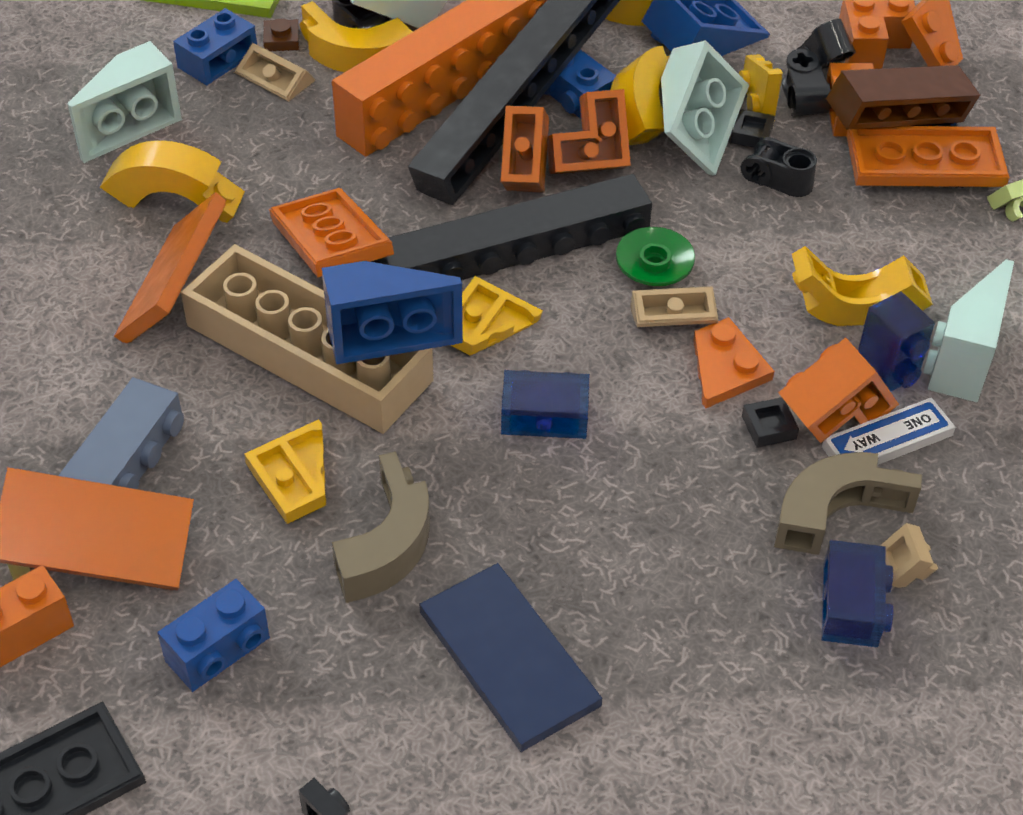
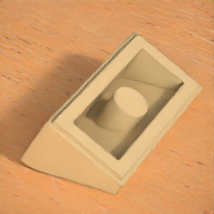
[234,43,315,102]
[630,286,719,327]

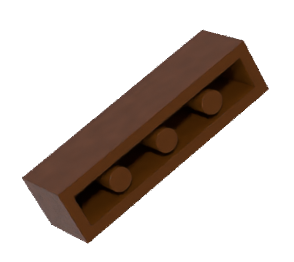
[826,65,980,130]

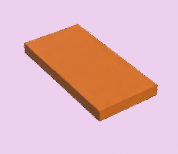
[846,126,1010,187]
[269,188,394,278]
[114,192,226,343]
[0,467,194,590]

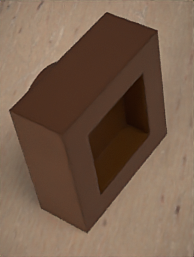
[263,18,299,51]

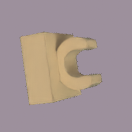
[877,523,938,588]

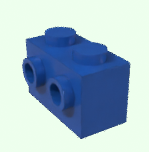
[173,8,257,86]
[544,49,616,119]
[157,579,270,692]

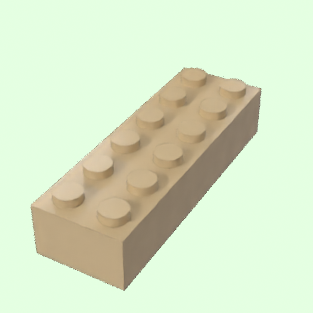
[181,244,433,434]

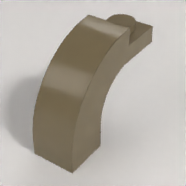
[332,451,430,603]
[774,452,922,555]

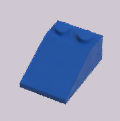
[641,0,770,56]
[322,261,463,365]

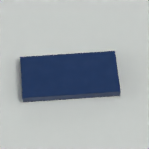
[419,563,602,752]

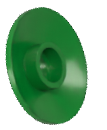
[616,227,695,286]

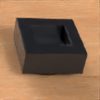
[731,109,775,150]
[742,397,799,448]
[298,777,350,815]

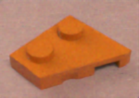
[901,0,963,67]
[693,317,775,408]

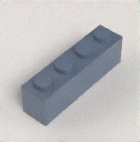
[58,377,184,489]

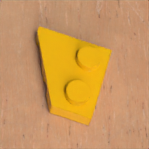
[738,54,783,126]
[451,276,543,356]
[244,419,326,524]

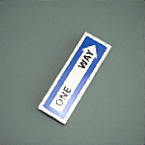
[822,397,956,465]

